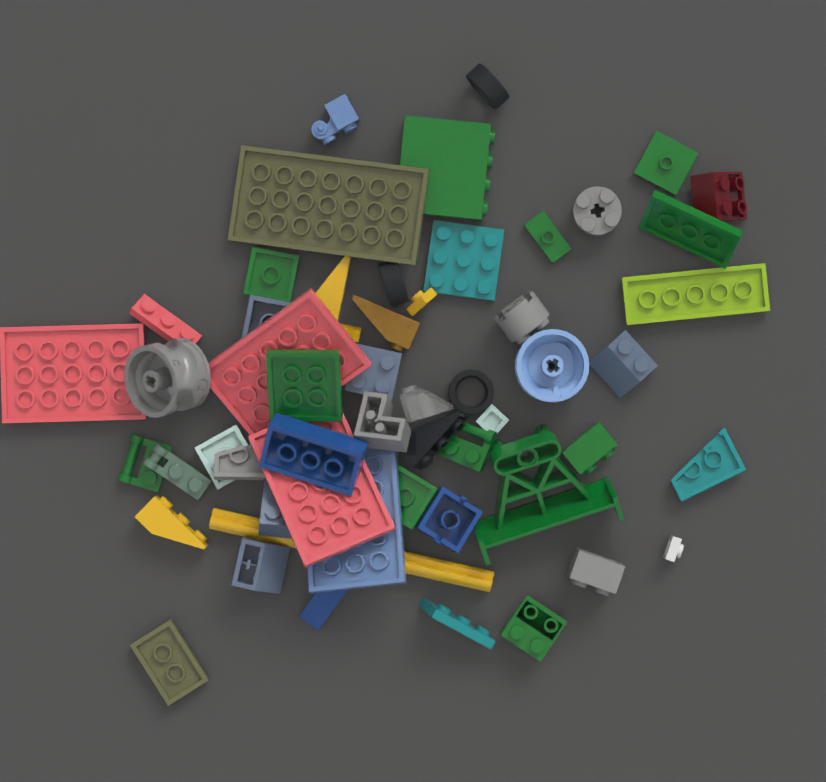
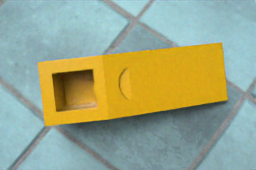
[135,495,208,549]

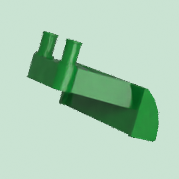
[474,424,624,566]

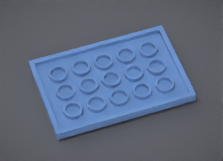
[308,448,406,593]

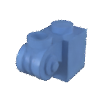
[311,94,360,146]

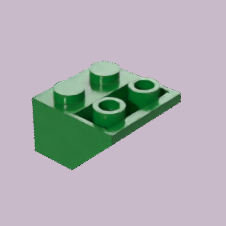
[500,595,567,662]

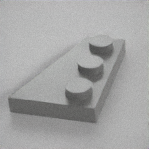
[214,444,266,480]

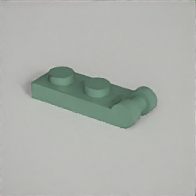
[143,443,212,500]

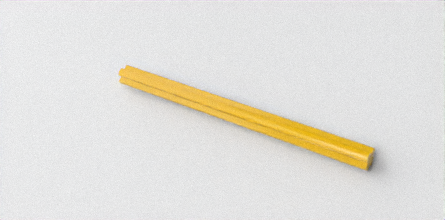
[209,508,494,592]

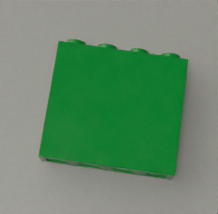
[400,115,495,222]

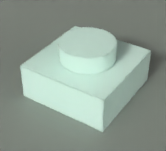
[476,404,509,433]

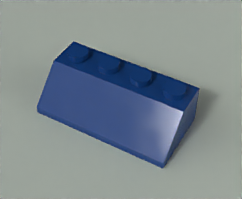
[259,413,369,496]

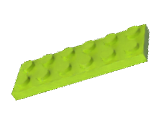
[621,263,770,325]

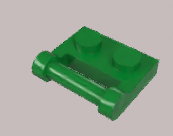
[437,423,497,473]
[117,434,173,492]

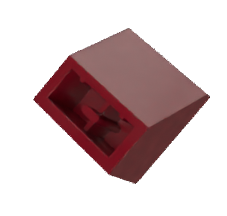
[690,172,747,222]

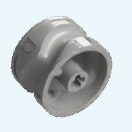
[124,338,211,418]

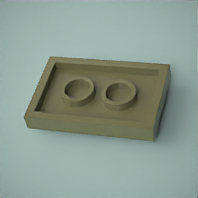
[130,619,209,706]

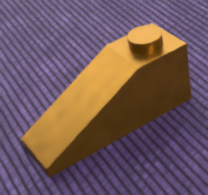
[352,295,420,352]

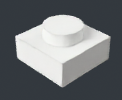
[663,535,684,562]

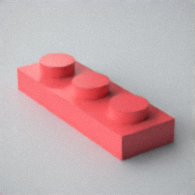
[129,294,202,345]

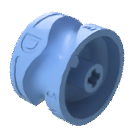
[514,329,589,402]

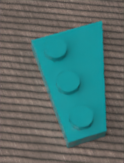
[670,427,746,502]
[418,597,496,649]

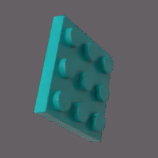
[423,220,504,301]

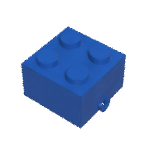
[415,486,483,553]

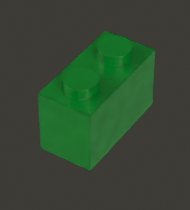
[561,422,618,475]

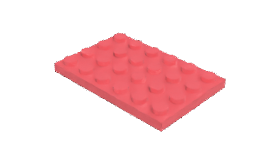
[208,288,372,435]
[0,323,147,423]
[248,413,395,568]

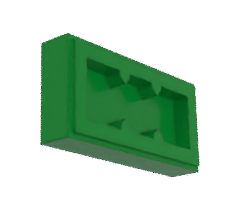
[524,211,572,264]

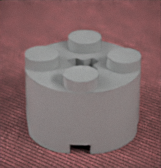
[573,186,622,237]
[494,290,550,344]

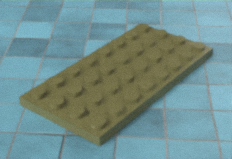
[228,145,430,266]

